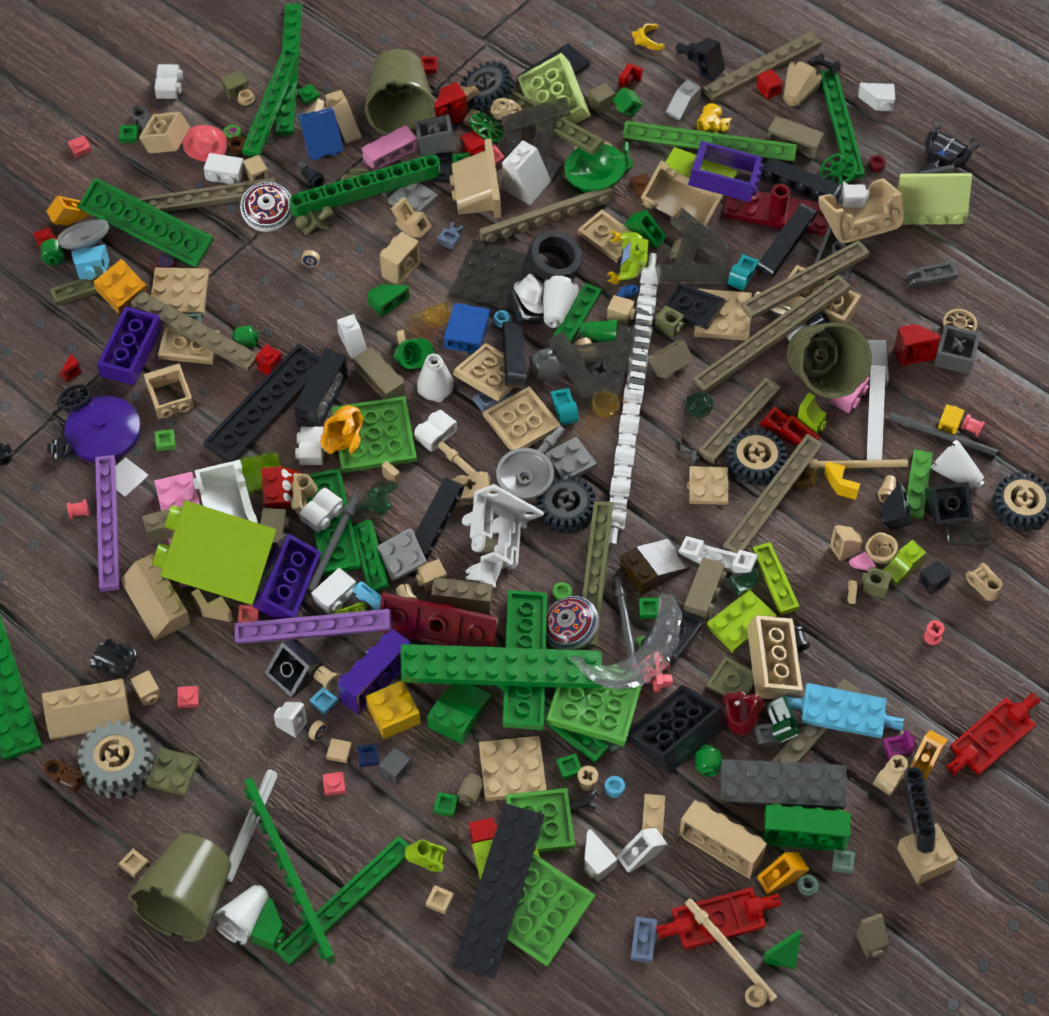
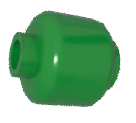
[40,239,65,265]
[232,325,259,349]
[695,745,722,777]

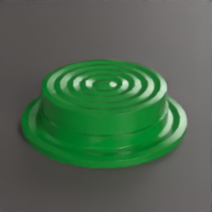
[564,144,626,193]

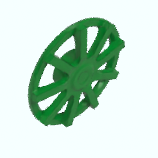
[470,112,505,142]
[819,153,858,186]

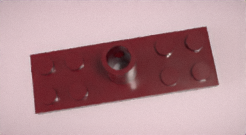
[723,184,829,236]
[378,592,498,647]

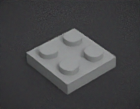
[388,182,438,212]
[545,436,597,480]
[377,528,427,581]

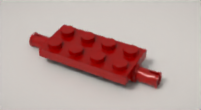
[946,693,1040,776]
[656,887,782,951]

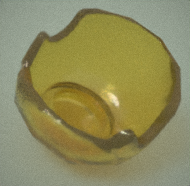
[591,390,620,418]

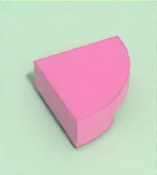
[849,551,876,571]

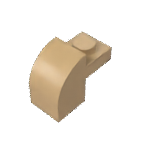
[391,198,432,237]

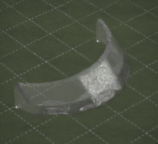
[569,593,682,689]

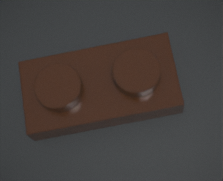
[630,173,650,208]

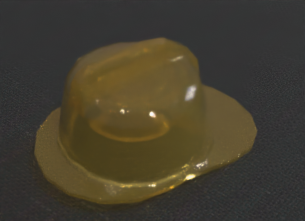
[410,299,451,327]

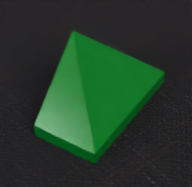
[763,930,801,969]

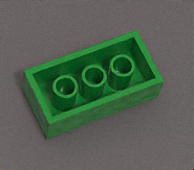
[762,804,851,851]

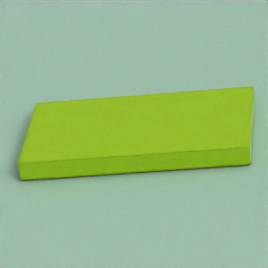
[665,147,738,199]

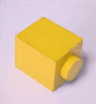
[938,404,964,435]

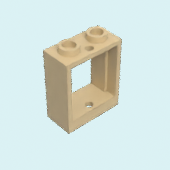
[144,364,194,419]

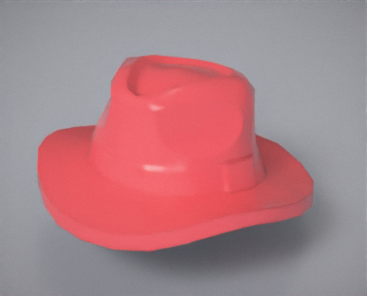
[182,125,227,162]

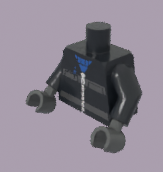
[925,118,980,168]

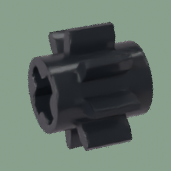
[47,438,71,459]
[0,442,14,466]

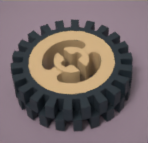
[726,428,787,486]
[992,472,1049,532]

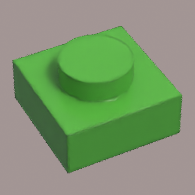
[155,429,176,451]

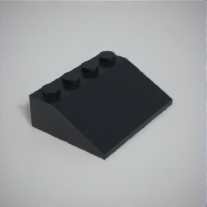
[627,685,728,774]

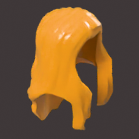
[320,405,364,455]

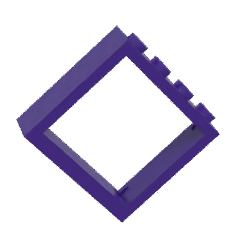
[688,141,764,202]

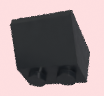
[925,482,974,525]
[264,639,323,698]

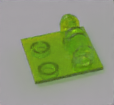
[240,452,280,492]

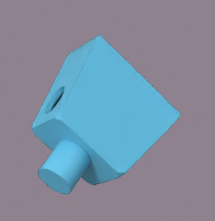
[71,245,110,280]

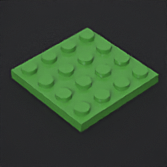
[331,396,417,473]
[546,666,644,746]
[507,854,596,968]

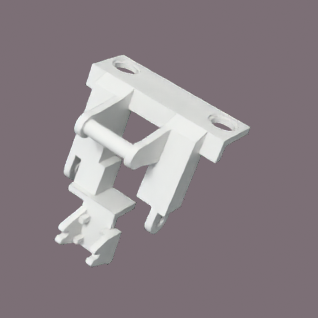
[462,484,544,588]

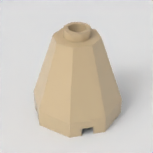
[783,62,822,106]

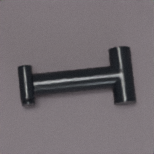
[808,53,841,75]

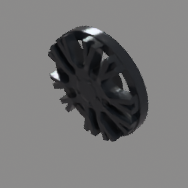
[57,384,92,413]

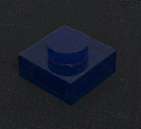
[357,743,380,768]

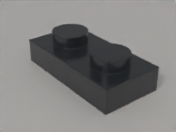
[432,152,453,183]

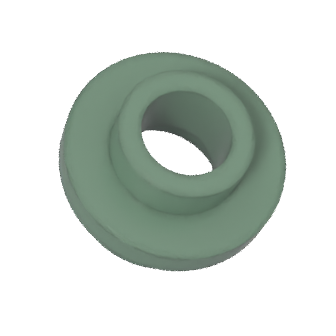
[797,875,819,896]

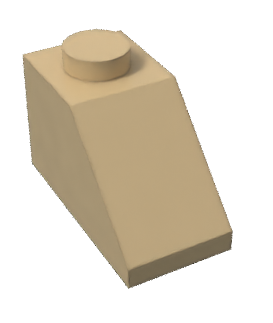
[830,525,862,561]

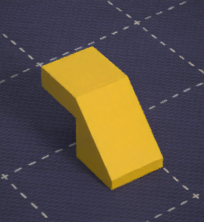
[824,461,860,500]

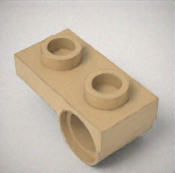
[291,473,317,517]

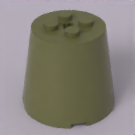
[365,49,434,135]
[787,322,872,398]
[128,833,231,941]

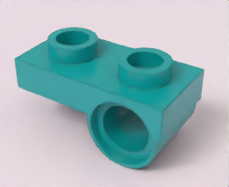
[728,254,759,290]
[551,388,579,426]

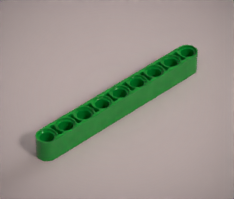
[289,155,440,217]

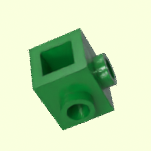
[612,87,643,117]

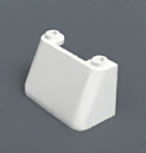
[193,460,258,523]

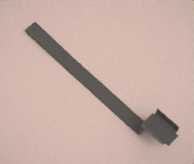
[680,394,697,466]

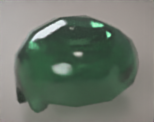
[685,392,714,418]

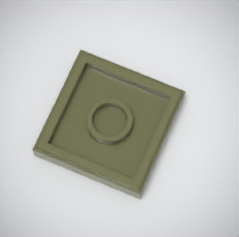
[705,656,754,701]

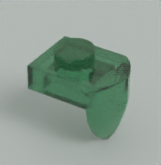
[727,568,758,596]

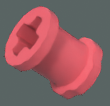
[961,414,986,437]
[67,499,89,520]
[924,620,945,645]

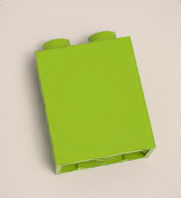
[152,500,277,605]

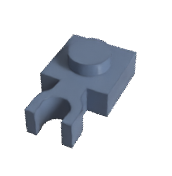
[437,222,463,250]

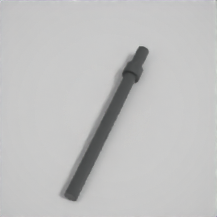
[888,412,998,457]
[307,493,360,593]
[614,576,640,679]

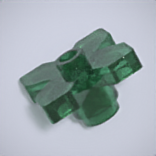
[355,480,398,516]

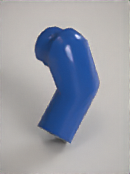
[616,284,638,298]

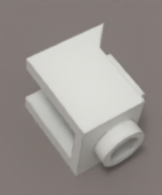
[842,182,869,208]

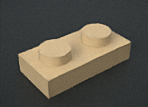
[642,794,665,836]

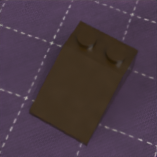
[620,539,690,596]

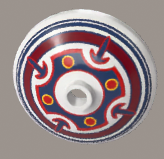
[240,182,292,232]

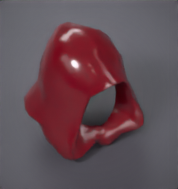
[723,691,766,736]

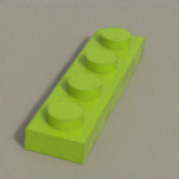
[752,542,800,615]

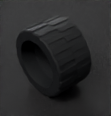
[523,230,583,284]

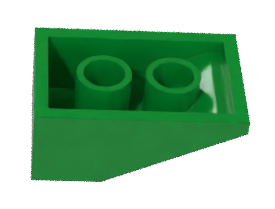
[427,684,492,744]

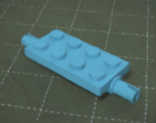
[783,683,904,739]

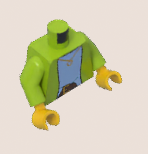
[607,231,648,285]

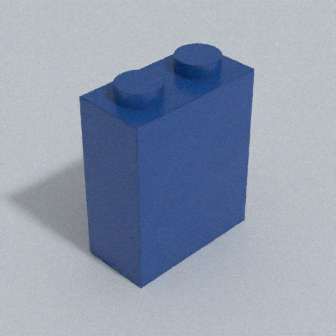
[298,107,343,160]
[444,303,490,353]

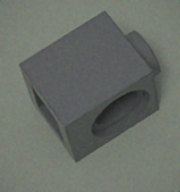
[379,747,411,785]

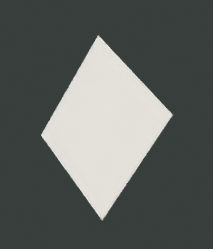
[116,457,148,496]

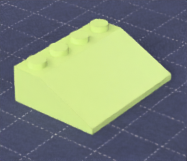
[517,53,590,133]
[897,173,972,225]

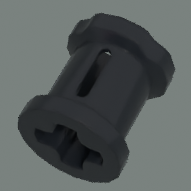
[794,627,810,653]

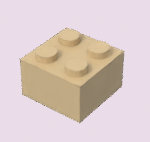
[139,112,190,153]
[380,232,420,285]
[897,823,958,884]

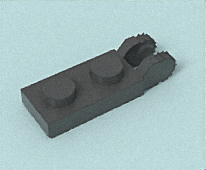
[905,261,959,289]

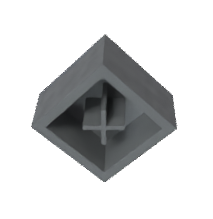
[415,114,456,157]
[934,325,981,375]

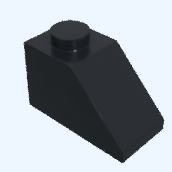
[880,483,912,531]

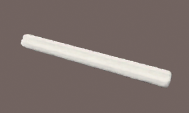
[226,770,277,882]

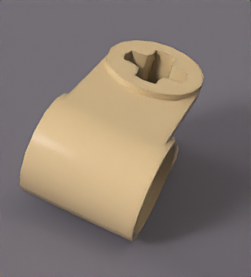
[966,563,1003,601]
[873,755,908,796]

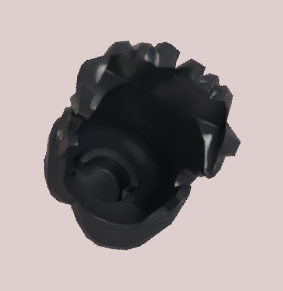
[89,639,137,678]

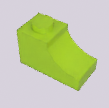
[797,393,827,434]
[883,540,926,586]

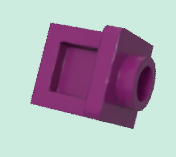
[882,730,916,760]

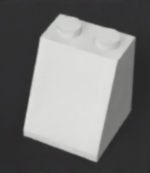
[502,141,551,205]

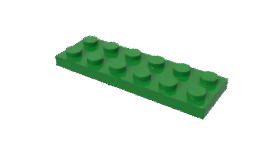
[305,468,361,576]

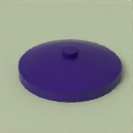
[65,396,141,462]

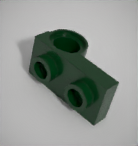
[765,696,801,742]

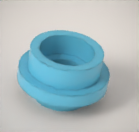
[493,310,511,328]

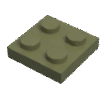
[146,747,200,797]

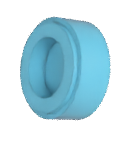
[604,776,625,798]

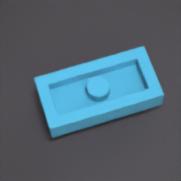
[352,581,381,610]

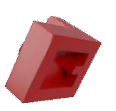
[618,63,643,89]

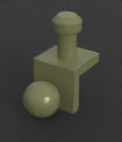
[295,206,333,236]

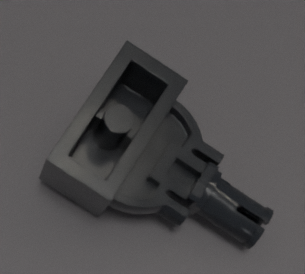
[675,37,726,80]

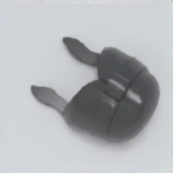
[529,348,579,381]

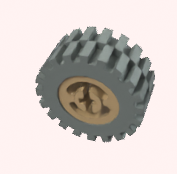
[78,720,154,799]

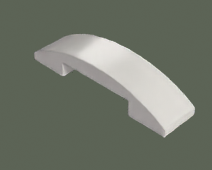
[679,536,758,573]

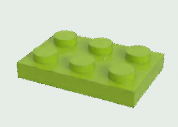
[706,590,777,653]

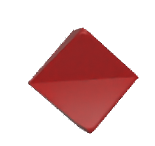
[59,354,82,382]

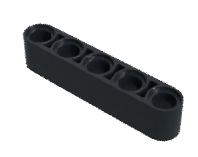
[761,158,843,203]
[756,203,817,278]
[502,321,527,388]
[415,477,464,561]
[904,767,936,853]

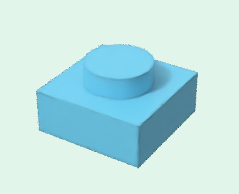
[309,687,338,716]

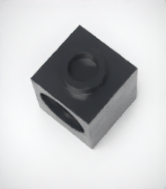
[918,560,951,595]

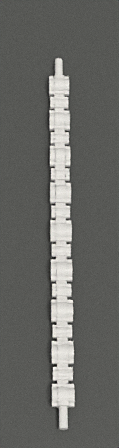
[609,253,660,547]

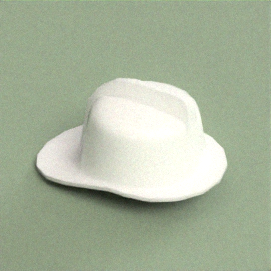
[514,274,544,314]

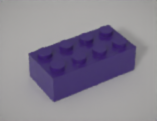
[97,307,162,386]
[252,534,321,619]
[338,629,411,715]

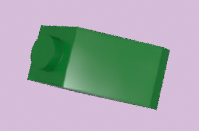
[624,210,667,249]
[367,284,410,317]
[250,898,285,952]

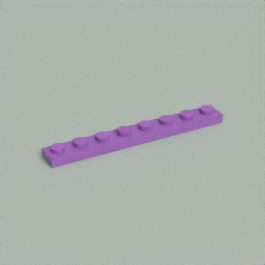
[95,455,120,592]
[235,609,391,644]

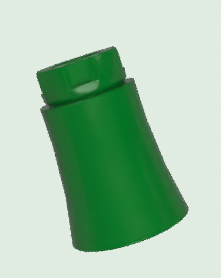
[580,319,618,345]

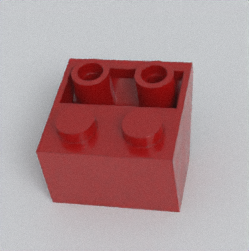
[434,82,467,125]

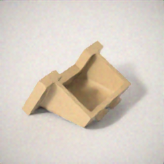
[450,139,501,218]

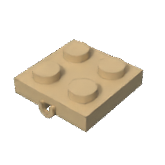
[687,466,730,505]

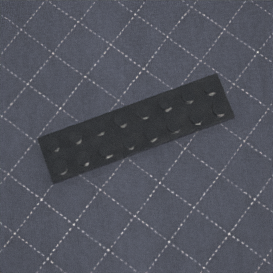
[203,343,321,462]
[453,803,545,980]

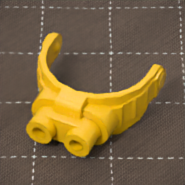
[632,24,665,50]

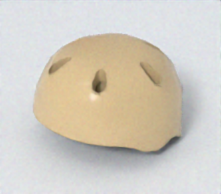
[866,532,898,564]

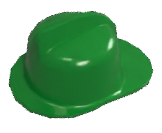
[393,338,434,369]

